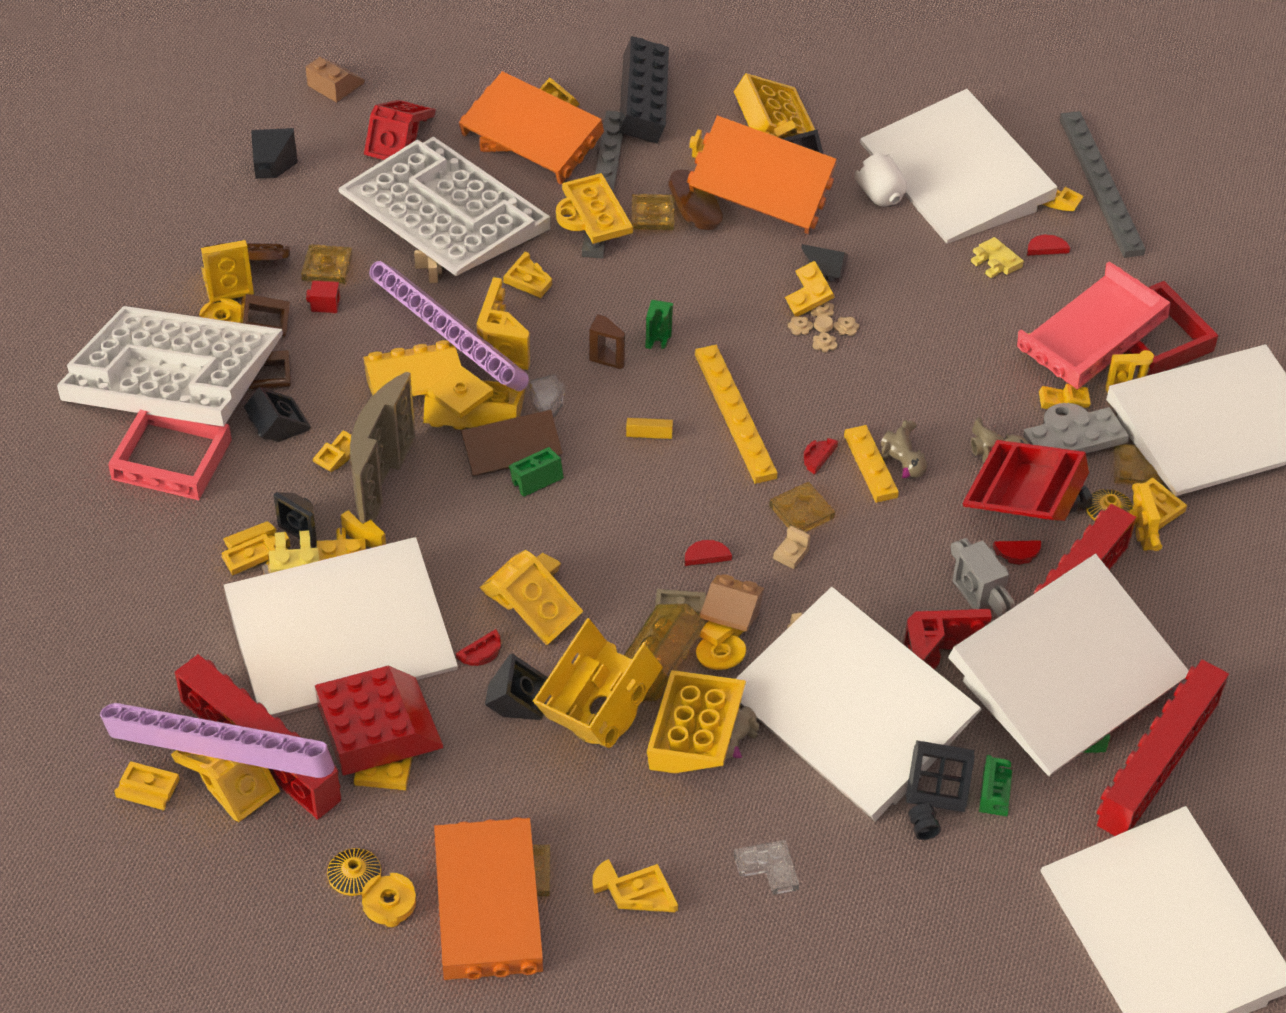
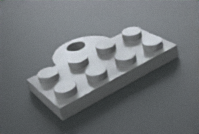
[1024,403,1129,454]

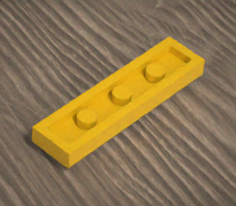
[844,425,899,503]

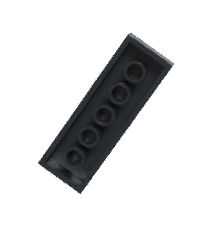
[619,36,669,144]

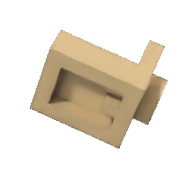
[773,526,810,569]

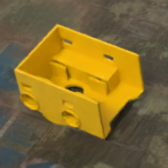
[533,618,663,748]

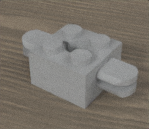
[951,538,1015,617]

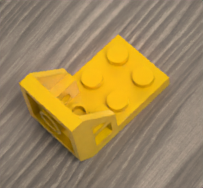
[201,240,254,302]
[476,277,530,370]
[479,550,583,645]
[171,750,280,822]

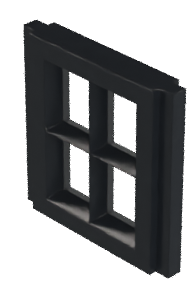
[906,740,975,812]

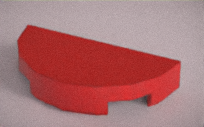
[1027,234,1070,256]
[803,438,838,475]
[684,540,732,566]
[993,540,1041,565]
[456,629,501,666]

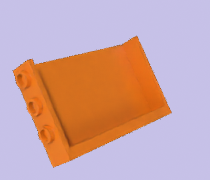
[459,71,604,184]
[687,115,836,234]
[434,817,543,980]

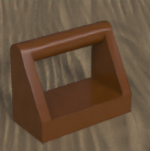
[241,294,290,337]
[589,314,625,369]
[248,350,291,389]

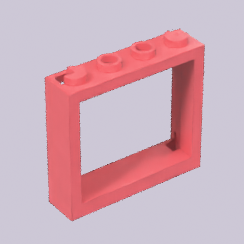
[108,409,232,500]

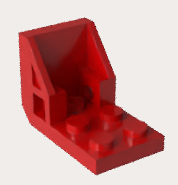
[364,100,436,160]
[903,609,992,670]

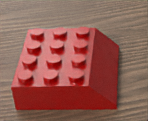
[962,440,1089,521]
[314,665,443,776]

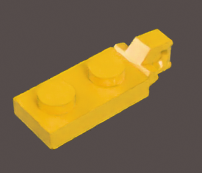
[221,532,291,576]

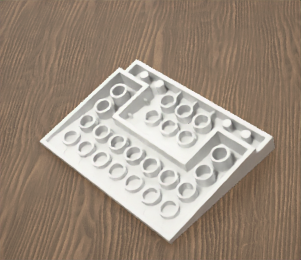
[860,89,1057,244]
[339,137,550,276]
[57,306,283,427]
[1106,344,1286,496]
[224,537,458,717]
[948,554,1189,776]
[736,587,981,822]
[1041,806,1286,1013]

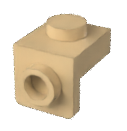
[414,250,442,283]

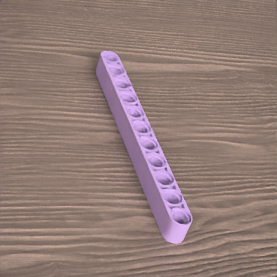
[369,261,529,391]
[100,703,335,778]

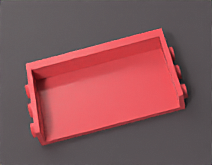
[1017,261,1171,390]

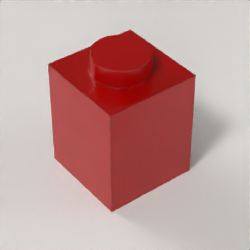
[306,281,341,313]

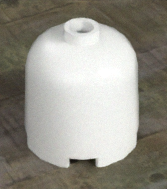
[855,153,907,207]

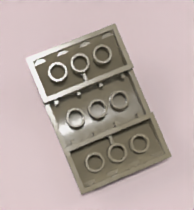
[350,372,415,524]

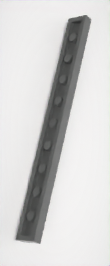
[582,111,624,258]
[1060,111,1146,258]

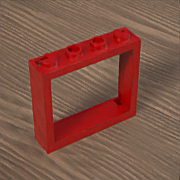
[1125,281,1219,376]

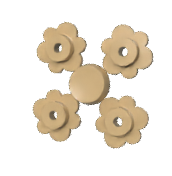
[788,302,859,352]

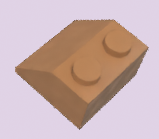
[306,57,365,102]
[700,574,764,632]

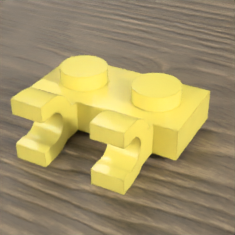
[971,237,1024,278]
[269,531,319,573]

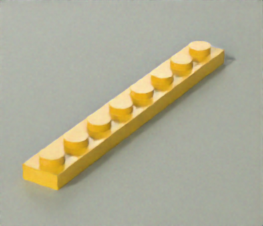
[695,345,777,484]

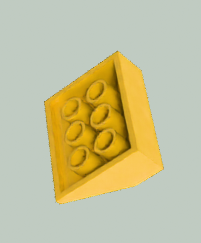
[734,73,815,137]
[363,340,461,396]
[424,380,526,429]
[647,670,746,773]

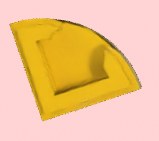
[592,859,618,894]

